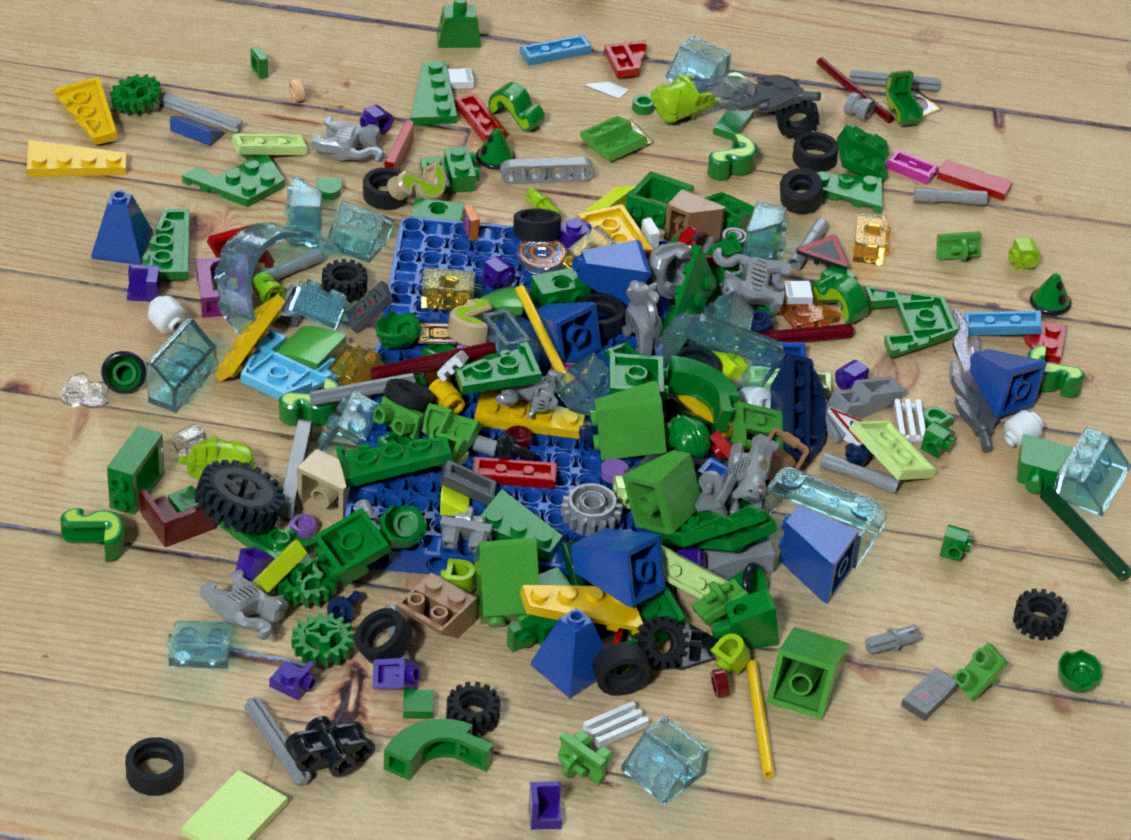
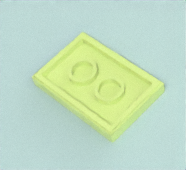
[849,420,937,480]
[181,770,288,840]

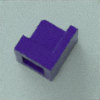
[127,265,160,302]
[528,781,562,830]

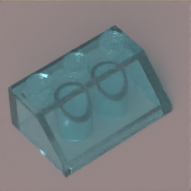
[740,201,789,281]
[146,317,219,413]
[1054,427,1131,516]

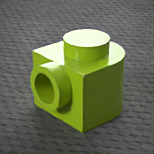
[1008,238,1041,270]
[440,558,475,594]
[710,634,751,675]

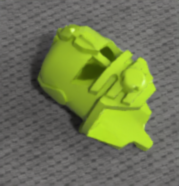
[650,74,722,123]
[178,435,255,480]

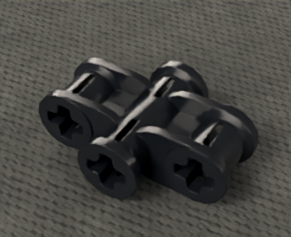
[285,716,376,777]

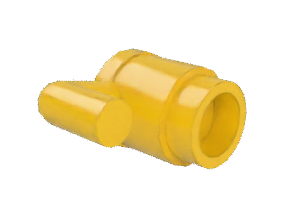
[418,378,465,415]

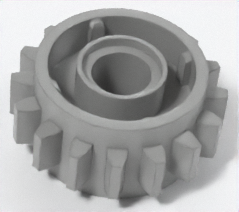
[561,483,622,536]

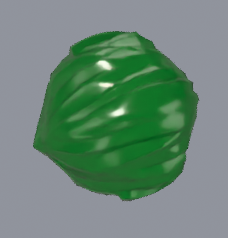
[375,311,422,350]
[665,415,711,459]
[379,505,427,549]

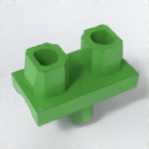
[936,231,982,260]
[373,395,425,440]
[691,579,749,628]
[953,642,1009,701]
[558,730,613,785]

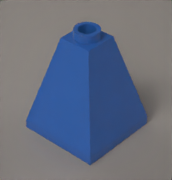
[91,190,153,265]
[572,240,651,311]
[531,302,602,363]
[969,349,1047,417]
[531,608,613,698]

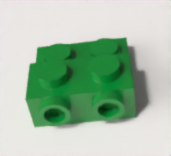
[837,125,890,183]
[420,147,480,194]
[705,192,763,232]
[609,353,669,403]
[313,508,391,586]

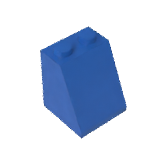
[779,505,859,604]
[571,528,666,607]

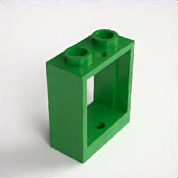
[626,171,695,230]
[107,426,165,515]

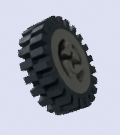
[194,460,285,534]

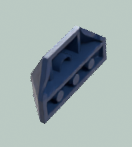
[770,354,826,462]

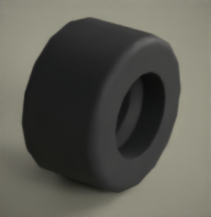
[780,168,823,215]

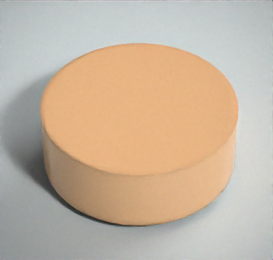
[289,78,306,103]

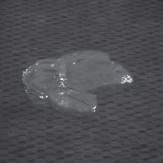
[60,372,110,408]

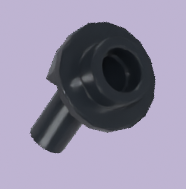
[496,434,535,461]

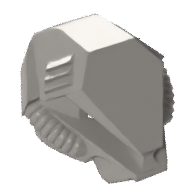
[647,242,692,299]

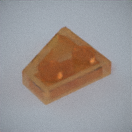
[779,293,841,328]

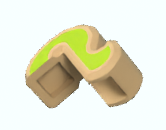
[387,161,447,204]
[447,299,492,346]

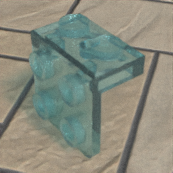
[316,390,380,452]
[168,620,233,669]

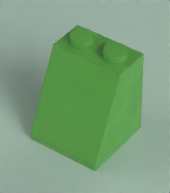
[590,381,667,460]
[622,450,701,535]
[473,538,539,627]
[766,627,849,719]

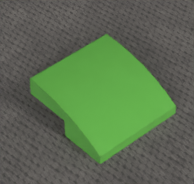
[580,116,648,162]
[276,326,346,370]

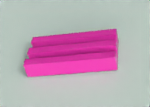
[886,150,939,185]

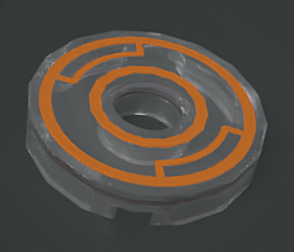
[517,239,567,274]

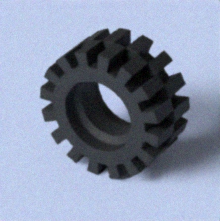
[776,101,820,140]
[322,259,368,303]
[1013,588,1068,641]
[633,616,690,670]
[446,682,500,736]

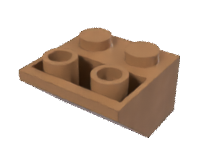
[664,189,725,245]
[396,572,477,638]

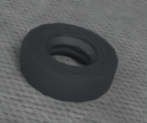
[384,378,433,411]

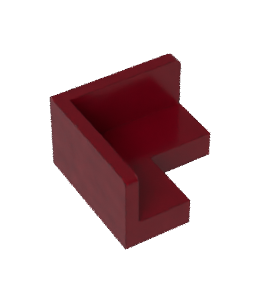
[139,488,216,548]

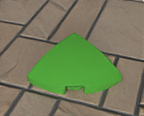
[480,286,527,320]
[423,403,482,463]

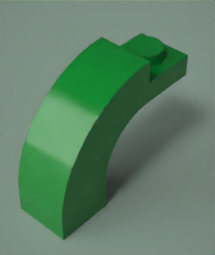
[666,355,739,433]
[507,567,570,653]
[384,719,493,781]

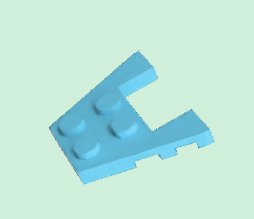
[240,329,351,400]

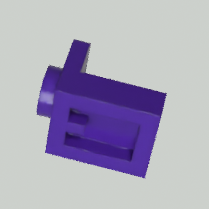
[373,658,421,691]
[269,661,317,701]

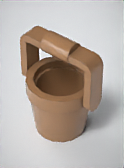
[765,428,809,490]

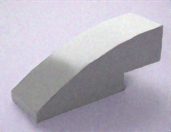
[828,376,907,419]
[703,535,775,580]

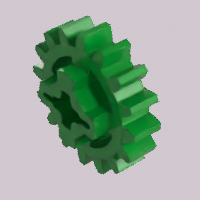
[110,74,163,114]
[276,554,338,608]
[291,612,355,668]

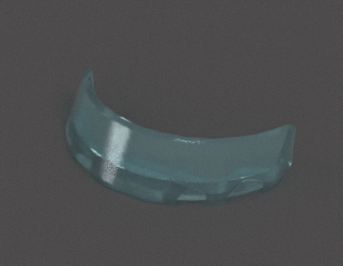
[214,222,340,333]

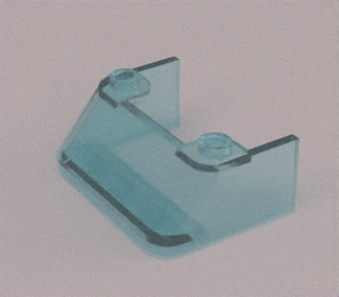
[655,312,785,387]
[761,467,886,569]

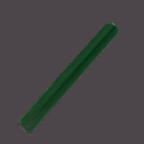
[1040,486,1131,581]

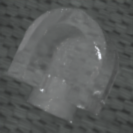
[172,424,207,456]

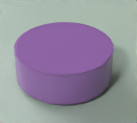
[600,458,628,484]
[289,514,317,540]

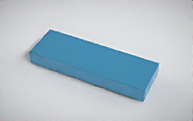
[520,35,592,66]
[964,310,1041,336]

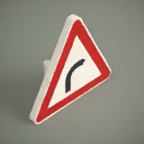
[827,407,865,446]

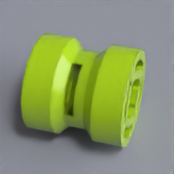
[251,272,285,303]

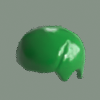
[1058,649,1102,693]

